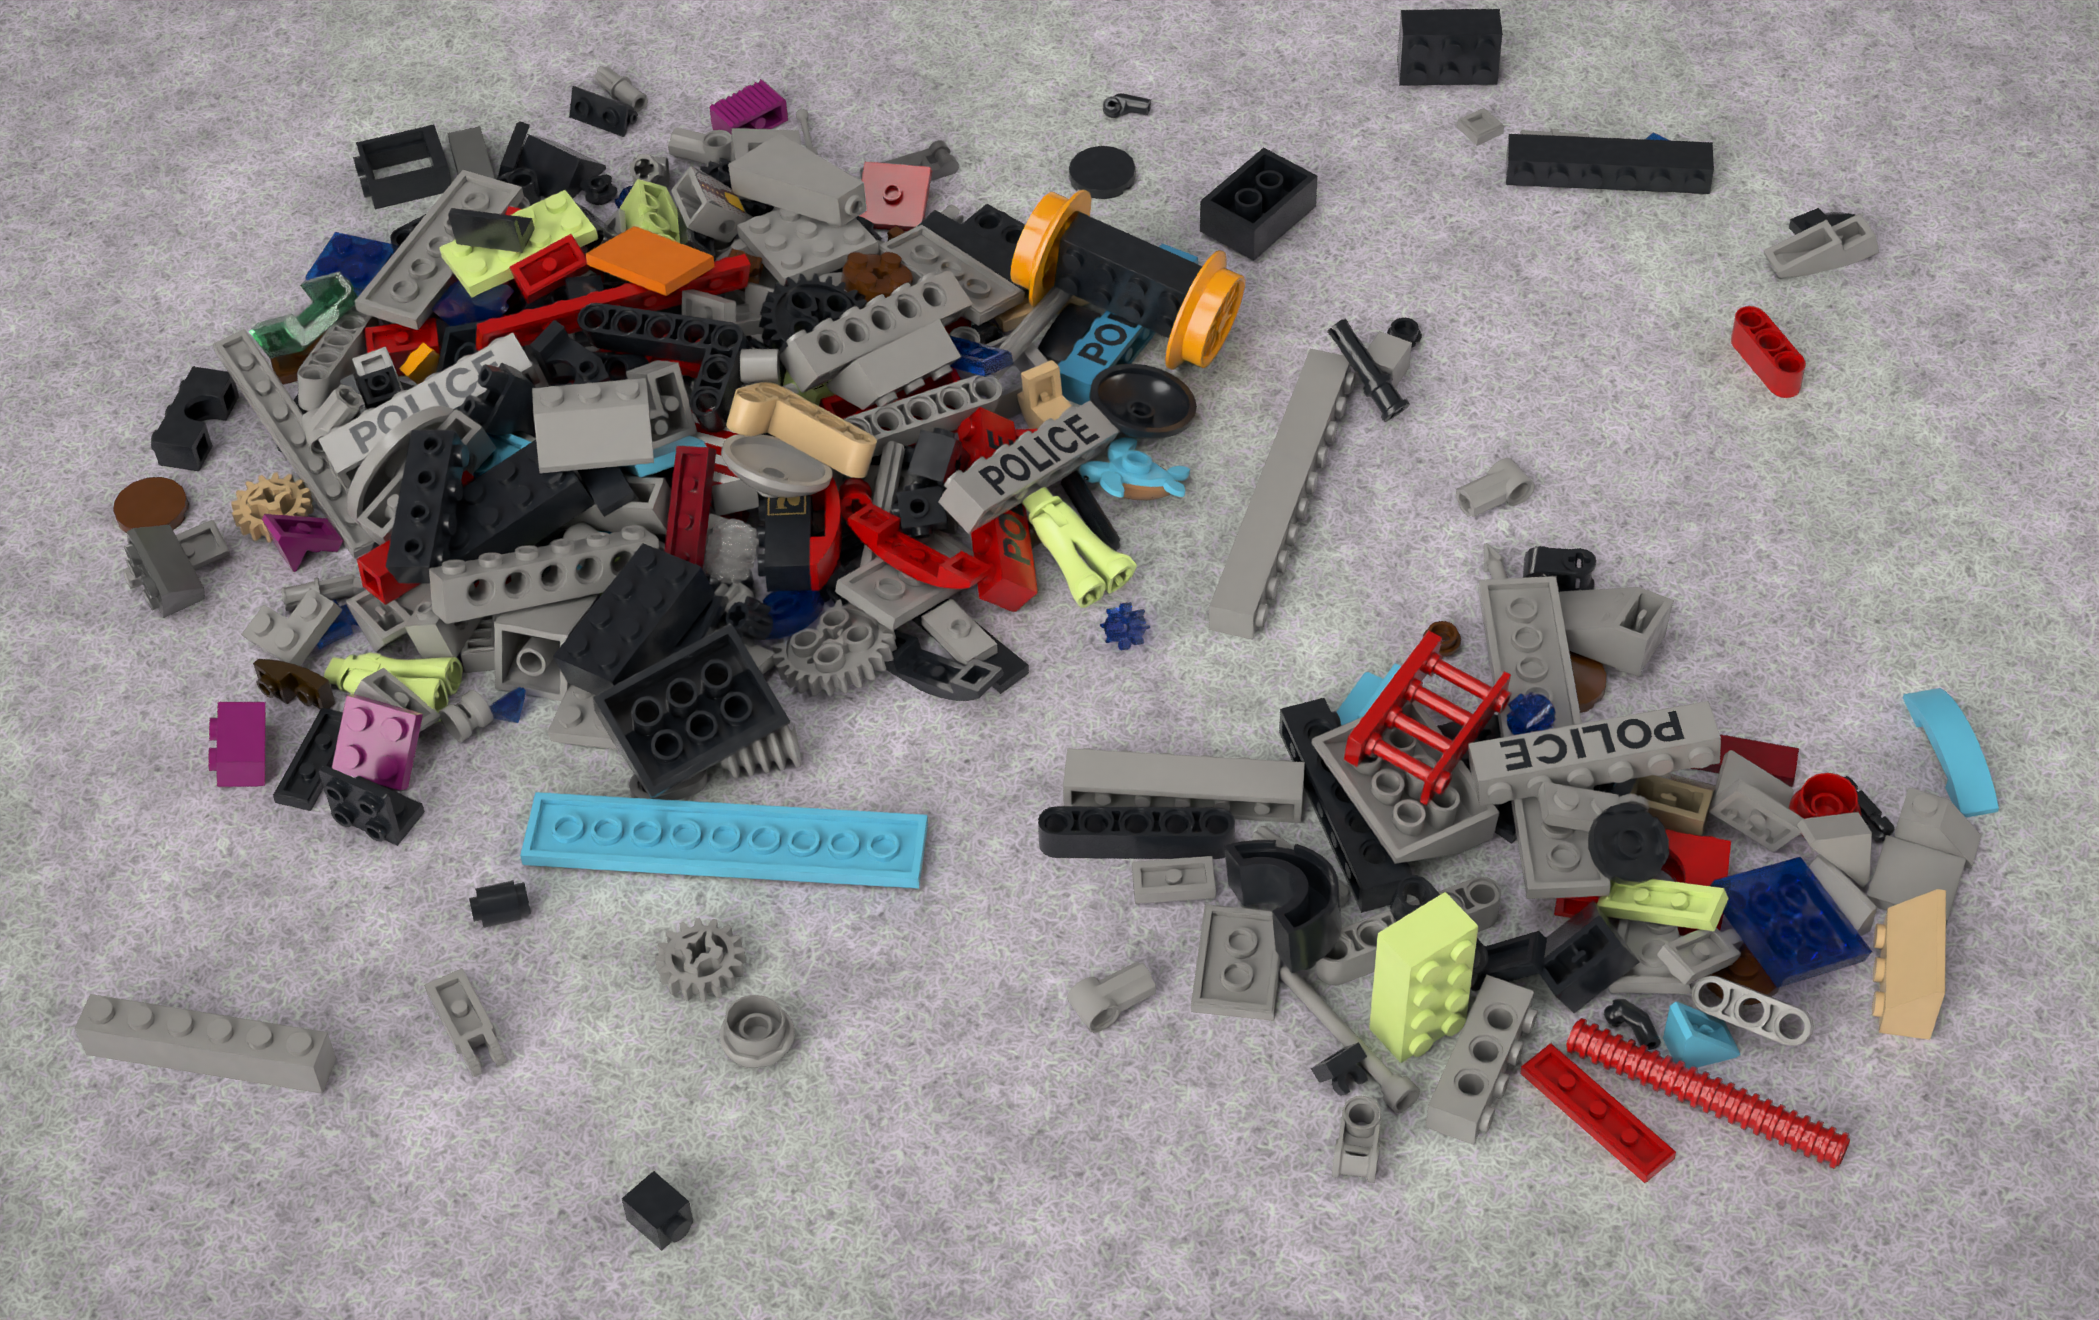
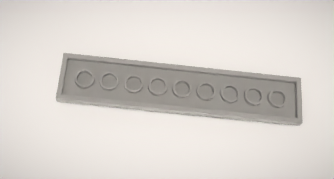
[1478,576,1611,899]

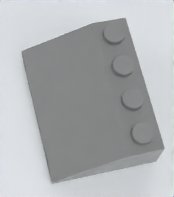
[1312,701,1499,863]

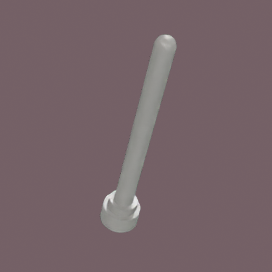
[1279,966,1420,1113]

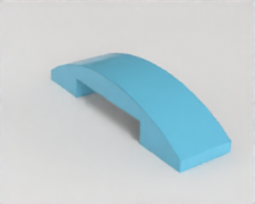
[1903,688,1999,818]

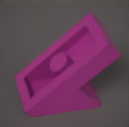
[262,514,343,572]

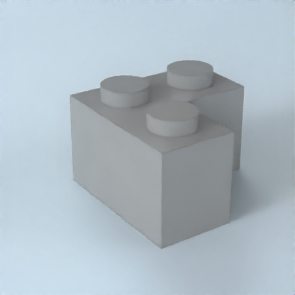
[626,360,697,450]

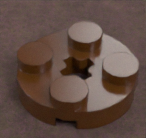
[841,252,913,303]

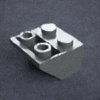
[124,525,205,618]

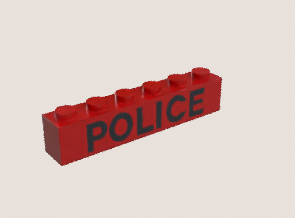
[957,407,1038,612]

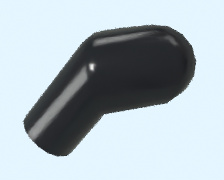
[1103,93,1151,118]

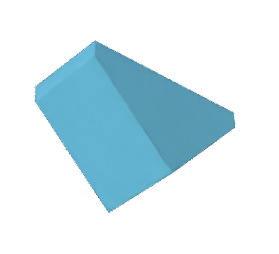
[1663,1001,1741,1069]

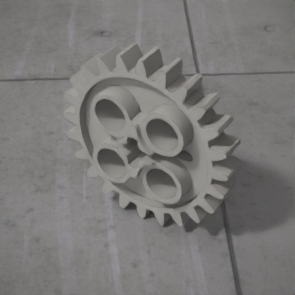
[772,600,897,696]

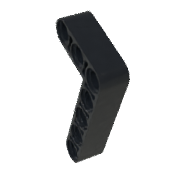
[577,303,752,433]

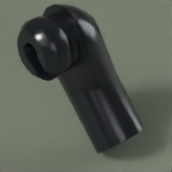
[1604,999,1661,1050]

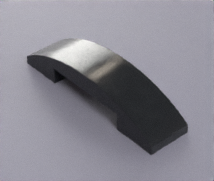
[884,629,1004,701]

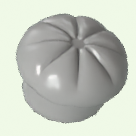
[719,995,795,1068]

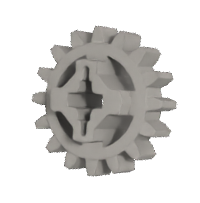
[655,918,746,1002]

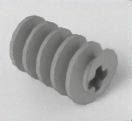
[721,724,801,779]

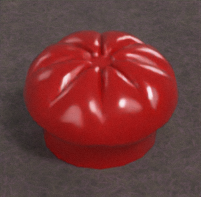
[1789,773,1862,837]

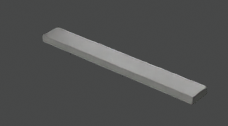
[213,329,375,559]

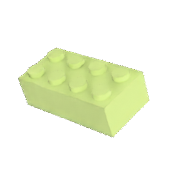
[1369,892,1478,1063]

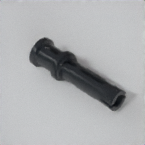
[1327,318,1410,422]

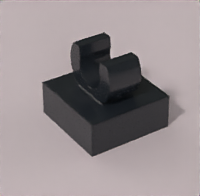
[1310,1042,1368,1096]

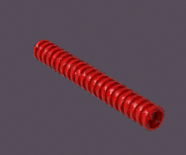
[1566,1018,1850,1169]

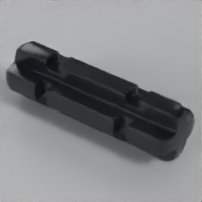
[1842,776,1895,841]

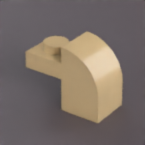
[1017,360,1072,429]

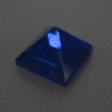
[489,687,526,723]

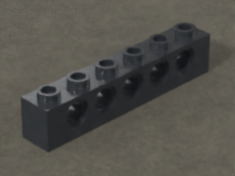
[1279,698,1412,913]

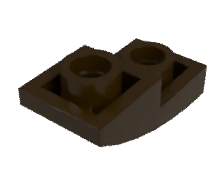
[253,659,335,710]

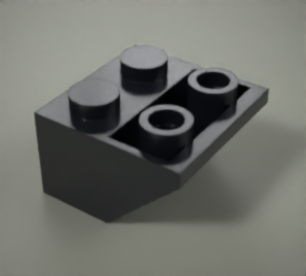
[1539,900,1640,1013]

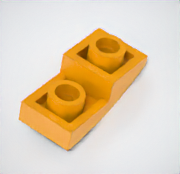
[399,342,440,385]

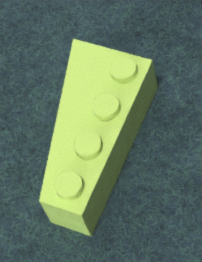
[620,179,680,243]

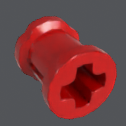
[839,477,873,521]

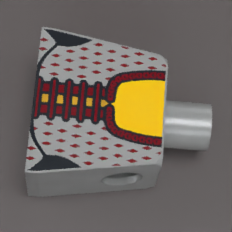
[671,165,753,243]

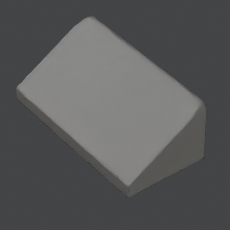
[1795,854,1877,943]

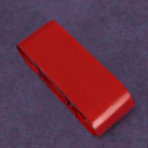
[1731,306,1806,398]

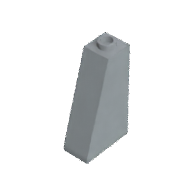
[728,133,867,226]

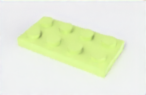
[439,190,598,297]

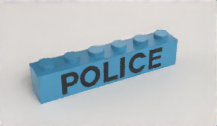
[1058,243,1198,405]

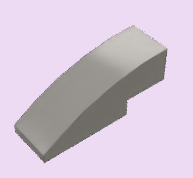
[1764,213,1879,277]

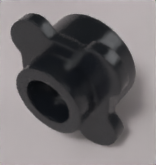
[580,174,618,205]

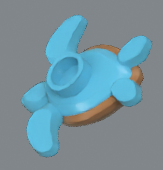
[1079,437,1190,501]

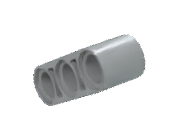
[1692,976,1814,1046]

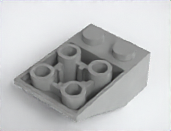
[1559,587,1674,677]

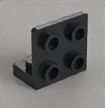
[319,765,425,846]

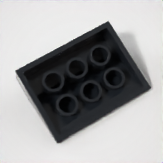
[593,623,790,799]

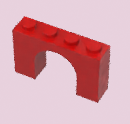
[1554,829,1731,936]

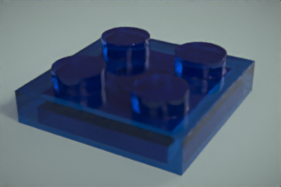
[305,232,394,297]

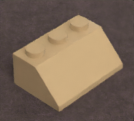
[1872,889,1946,1040]

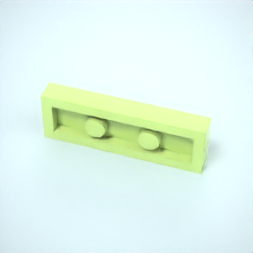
[1597,879,1729,931]

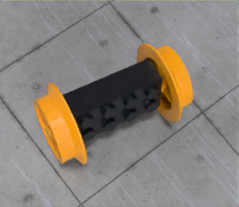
[1011,190,1246,370]

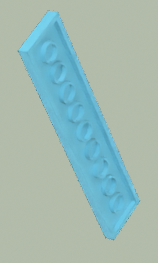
[520,792,928,889]

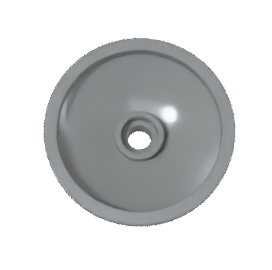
[721,434,832,498]

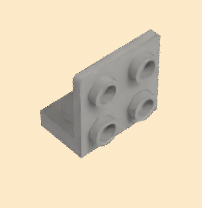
[1708,750,1804,852]

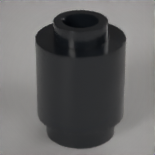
[469,880,531,928]

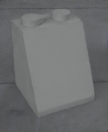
[494,594,600,701]

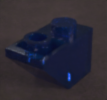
[432,280,514,327]

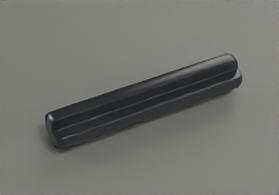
[1061,470,1120,551]

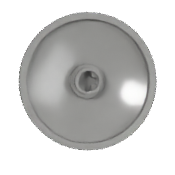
[347,406,454,529]

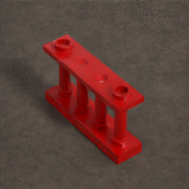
[1344,630,1512,806]

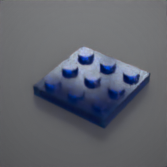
[1710,856,1872,988]

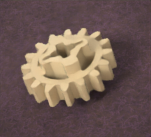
[231,472,314,543]

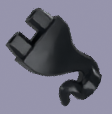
[461,363,566,438]

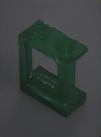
[249,271,358,359]

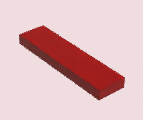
[1520,1043,1676,1183]

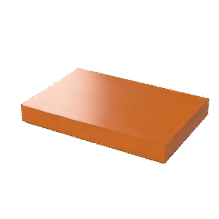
[586,226,714,296]

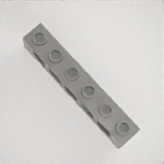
[780,269,973,393]
[429,525,659,624]

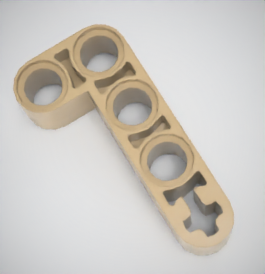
[726,382,877,478]

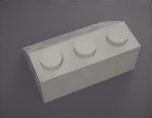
[826,319,961,410]
[532,378,654,473]

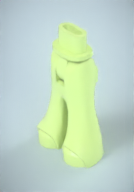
[1022,487,1137,608]
[324,652,463,724]

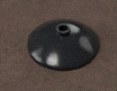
[1089,364,1197,439]

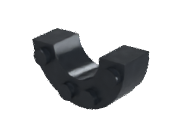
[1224,840,1342,973]

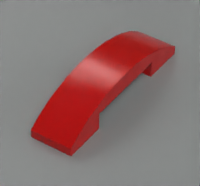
[810,476,842,591]
[847,503,992,589]

